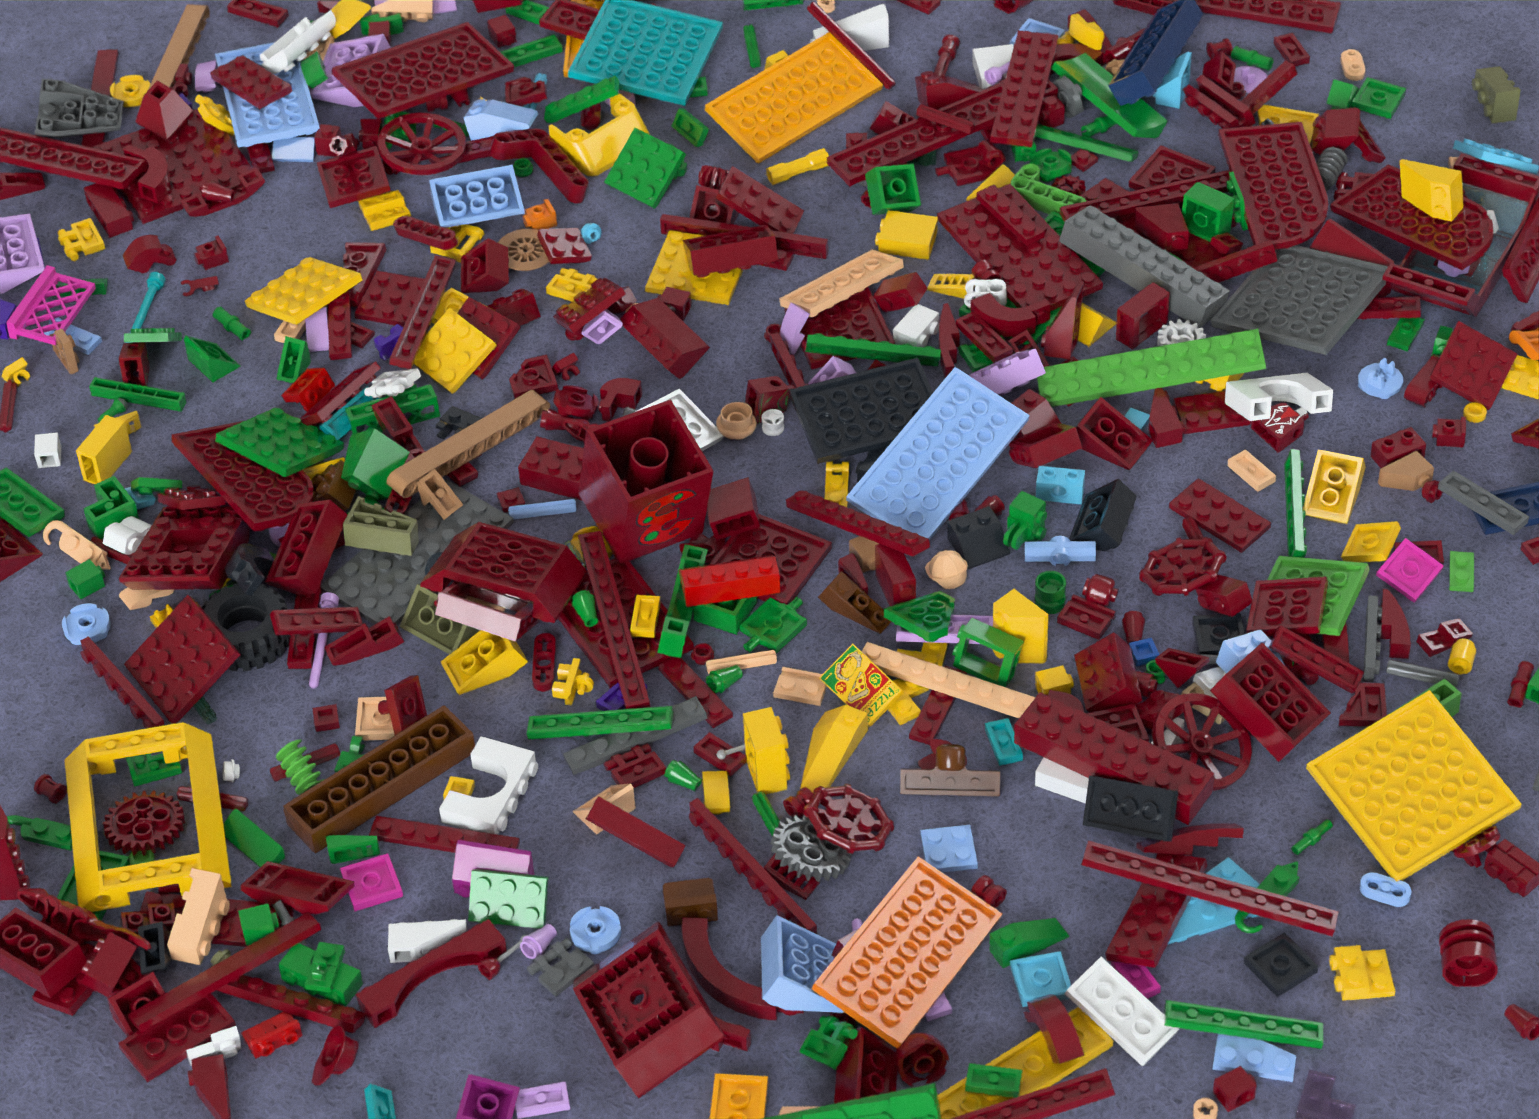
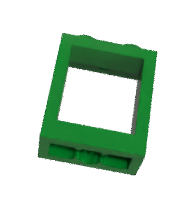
[952,618,1024,687]

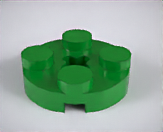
[1030,148,1072,182]

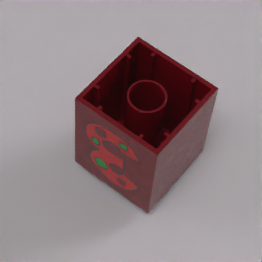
[578,399,714,565]

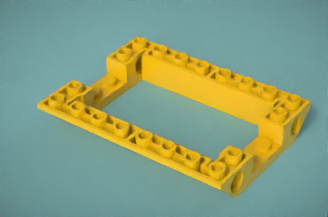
[65,722,232,912]

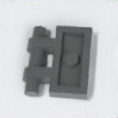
[527,938,594,997]

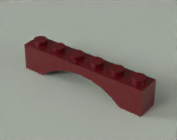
[356,919,507,1028]

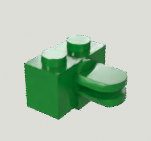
[1003,491,1047,550]

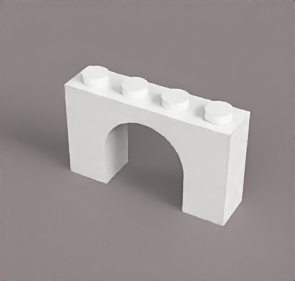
[1225,373,1333,421]
[439,737,538,834]

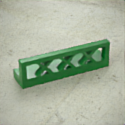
[345,384,440,434]

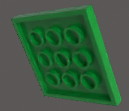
[215,408,344,477]

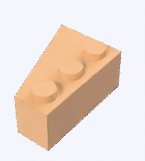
[167,868,230,965]

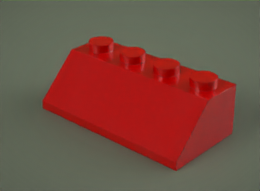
[679,555,780,607]

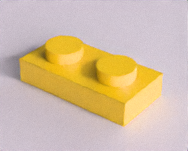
[630,595,661,638]

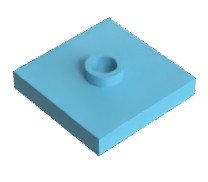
[1010,951,1071,1007]

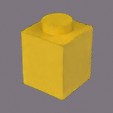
[1035,665,1074,695]

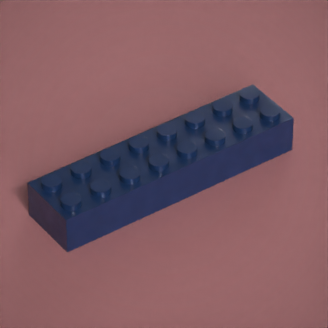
[1108,0,1203,106]

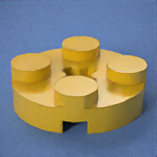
[110,75,150,107]

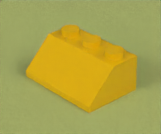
[992,589,1048,664]

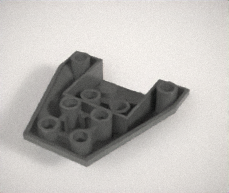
[35,78,123,139]

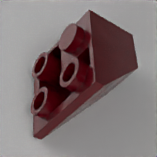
[136,80,194,141]

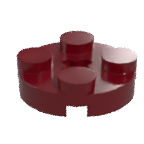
[553,385,599,420]

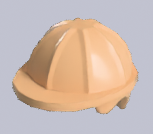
[925,550,968,589]

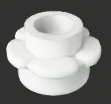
[223,759,239,782]

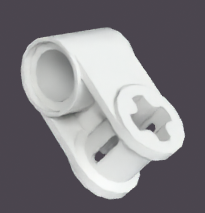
[964,279,1007,308]

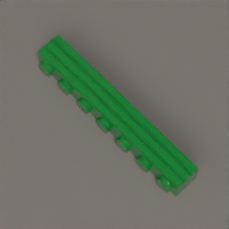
[89,377,186,412]

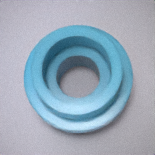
[581,223,601,244]

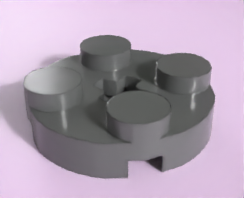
[1052,76,1084,118]

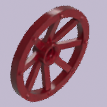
[378,113,466,175]
[1152,693,1252,791]

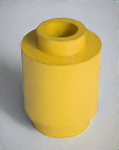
[1448,639,1476,675]

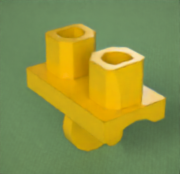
[552,658,594,705]

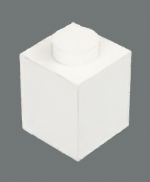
[34,432,61,468]

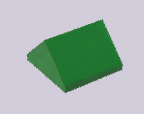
[184,335,241,382]

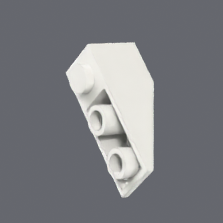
[388,919,467,963]

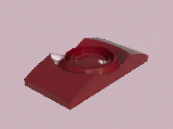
[240,861,355,915]

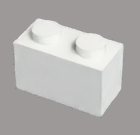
[893,304,940,348]

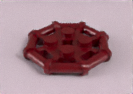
[1139,537,1226,596]
[803,784,894,854]

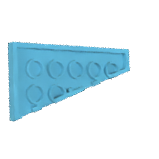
[1167,857,1260,945]

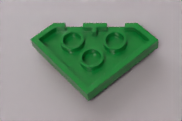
[884,591,955,642]

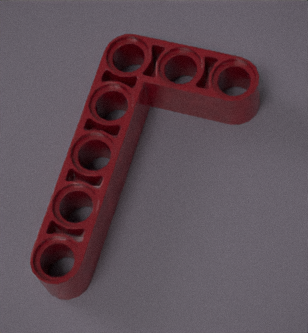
[490,128,588,204]

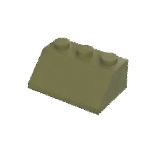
[399,584,480,654]

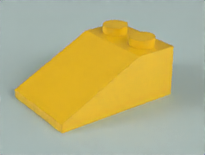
[1399,159,1463,221]
[1303,450,1366,524]
[441,630,528,695]

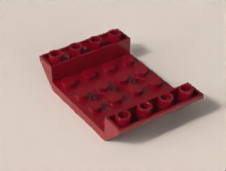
[420,522,587,623]

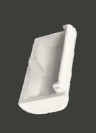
[260,10,336,74]

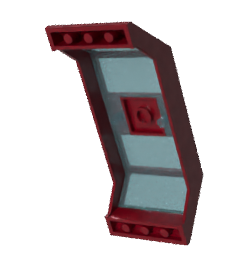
[1382,153,1539,317]

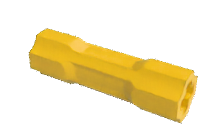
[766,148,829,185]

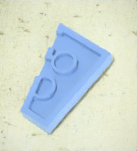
[1213,1034,1296,1082]

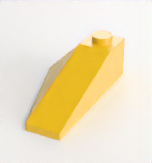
[800,705,868,793]

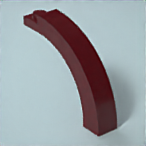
[682,917,804,1021]

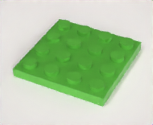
[1247,556,1370,636]

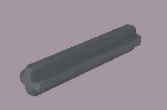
[1386,660,1459,688]

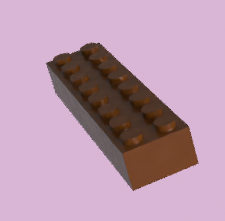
[283,705,475,854]

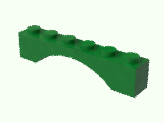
[657,544,708,658]

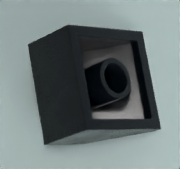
[947,506,1010,569]

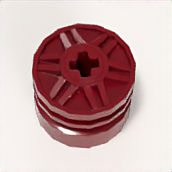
[1439,919,1498,987]

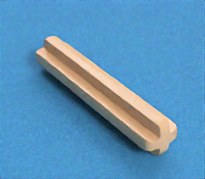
[706,650,777,674]

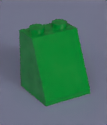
[341,428,410,501]

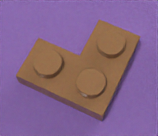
[49,328,79,375]

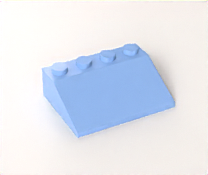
[429,165,525,228]
[761,916,844,1013]

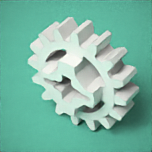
[1157,319,1206,346]

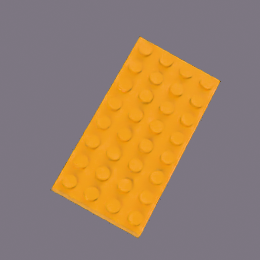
[705,32,883,164]

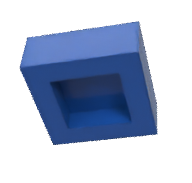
[1129,638,1159,667]

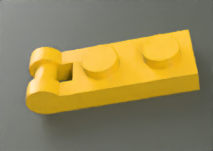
[825,461,849,508]

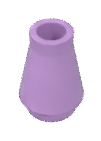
[520,924,557,959]

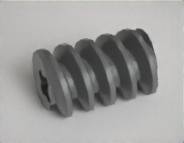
[1316,147,1348,192]

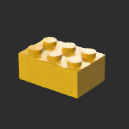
[743,707,790,795]

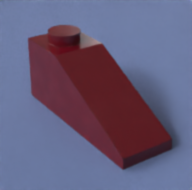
[188,1054,231,1119]

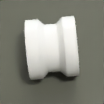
[761,409,784,436]

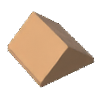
[573,784,635,834]

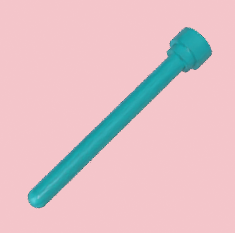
[125,272,166,343]

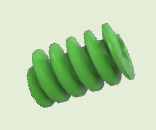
[276,739,324,795]

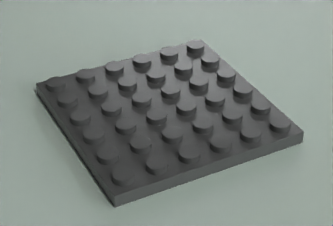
[1211,245,1388,355]

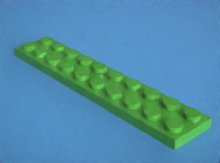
[1037,329,1266,407]

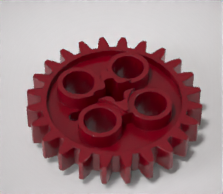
[103,790,185,856]

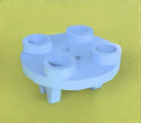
[1358,358,1403,399]

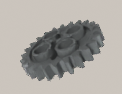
[770,815,852,882]

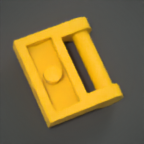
[430,224,484,263]

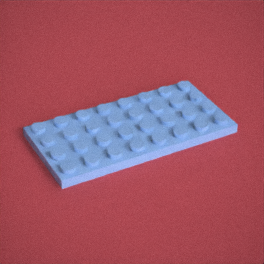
[215,42,320,147]
[846,367,1030,541]

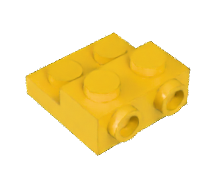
[1329,945,1395,1001]

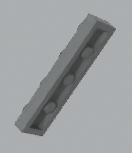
[1438,470,1529,535]
[1363,595,1382,682]

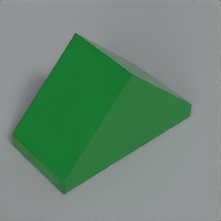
[276,336,311,383]

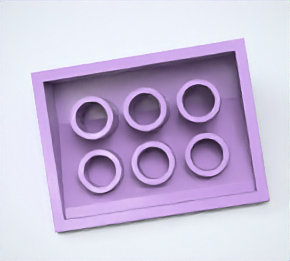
[310,34,391,107]
[0,214,44,294]

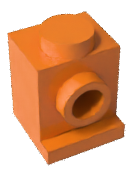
[523,199,557,230]

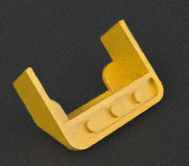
[549,93,650,176]

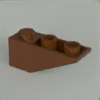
[818,571,892,634]

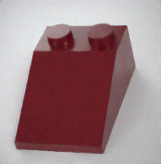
[915,71,983,109]
[1041,281,1084,360]
[1075,397,1153,470]

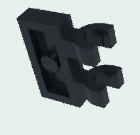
[436,406,482,440]

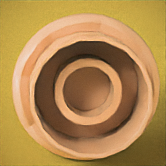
[716,402,757,440]

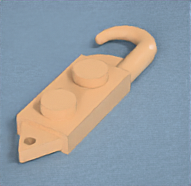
[43,520,111,570]

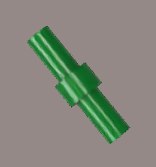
[1291,819,1333,855]

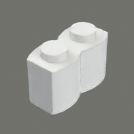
[103,516,152,555]

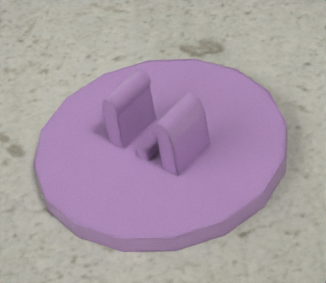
[1234,66,1267,93]

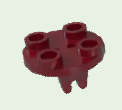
[1452,826,1501,868]

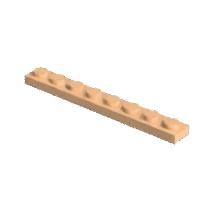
[862,642,1036,718]

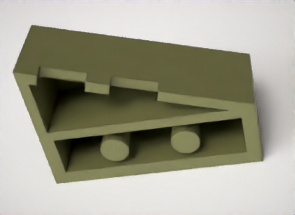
[1472,66,1521,123]
[343,496,419,556]

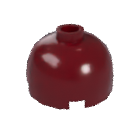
[894,1032,949,1087]

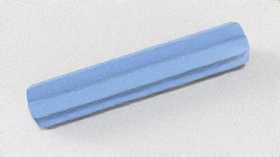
[508,499,577,520]

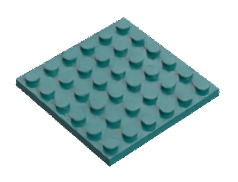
[568,0,723,106]

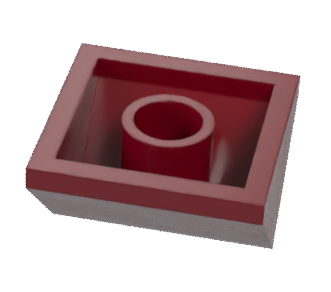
[107,972,165,1037]

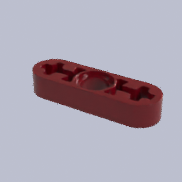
[532,633,556,692]

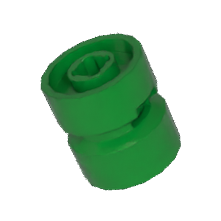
[1035,571,1066,614]

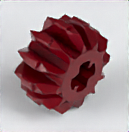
[698,165,729,190]

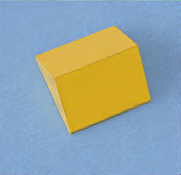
[329,0,371,39]
[1078,303,1117,347]

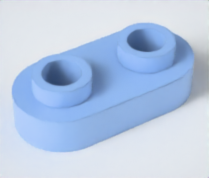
[1360,872,1411,907]

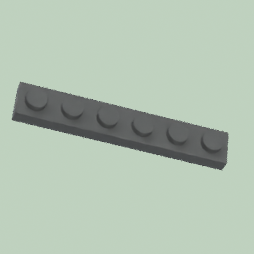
[563,696,707,775]

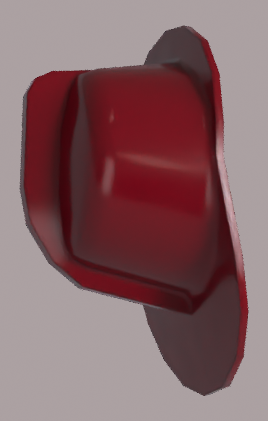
[312,1025,359,1086]

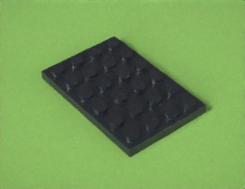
[789,358,933,464]

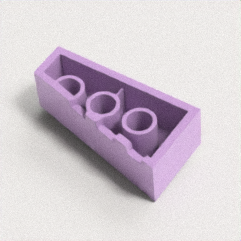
[968,348,1046,396]

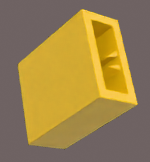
[875,210,938,260]
[76,415,132,484]

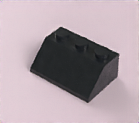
[1069,478,1137,552]

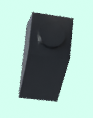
[138,921,172,975]

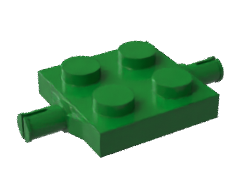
[740,597,807,654]

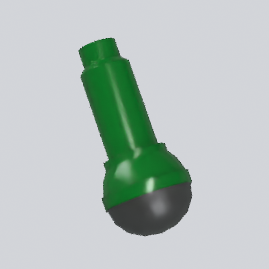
[97,398,128,422]

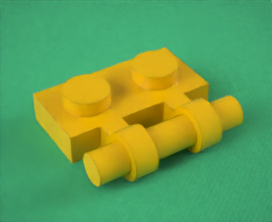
[195,95,235,136]
[58,218,105,261]
[546,268,597,302]

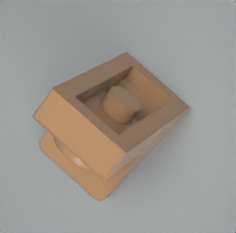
[417,469,463,520]

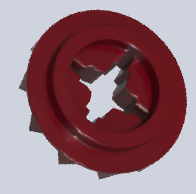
[1052,174,1086,196]

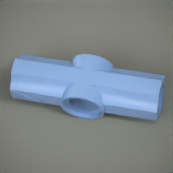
[1025,536,1096,566]

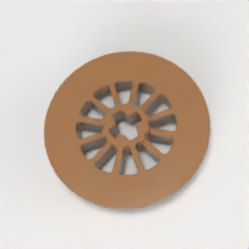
[498,229,549,271]

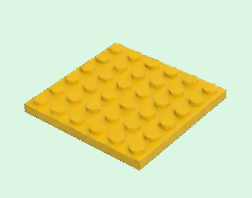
[1306,690,1521,882]

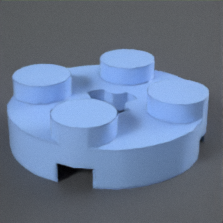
[62,603,111,645]
[570,906,621,955]

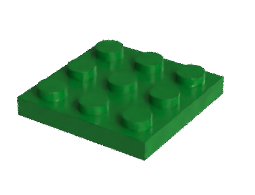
[604,127,686,209]

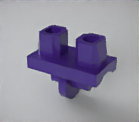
[374,324,403,361]

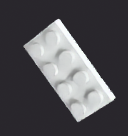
[1065,957,1179,1066]

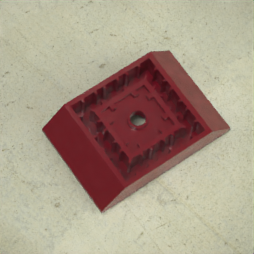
[119,506,250,590]
[573,921,726,1098]

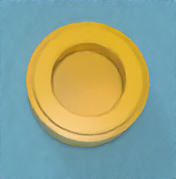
[1463,403,1487,423]

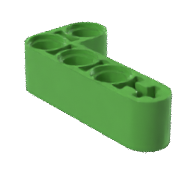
[1011,164,1086,214]

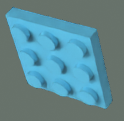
[1453,138,1539,174]

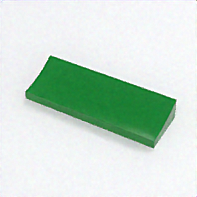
[1051,53,1168,138]

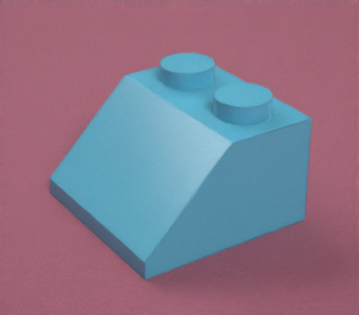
[1153,52,1192,109]

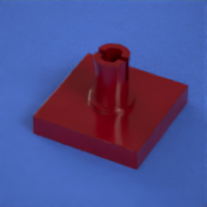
[378,675,427,735]

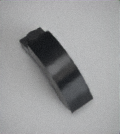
[225,544,274,596]

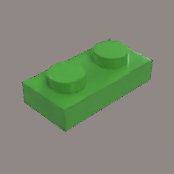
[1449,551,1474,592]

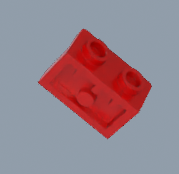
[281,368,335,411]
[241,1012,302,1059]

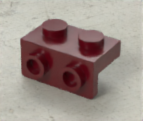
[487,289,541,326]

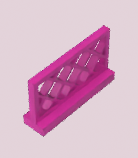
[7,265,96,345]

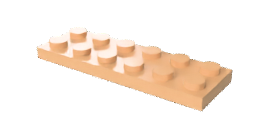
[780,249,904,317]

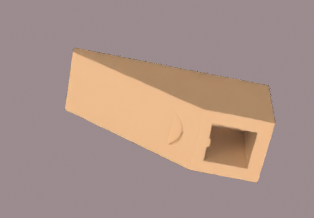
[372,0,433,22]

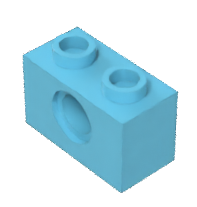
[1036,466,1085,504]

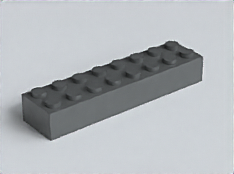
[1059,205,1230,328]

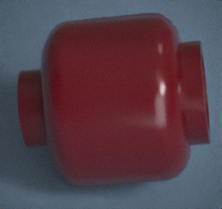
[1082,574,1119,607]

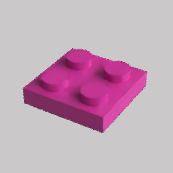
[1376,538,1444,603]
[340,853,403,912]

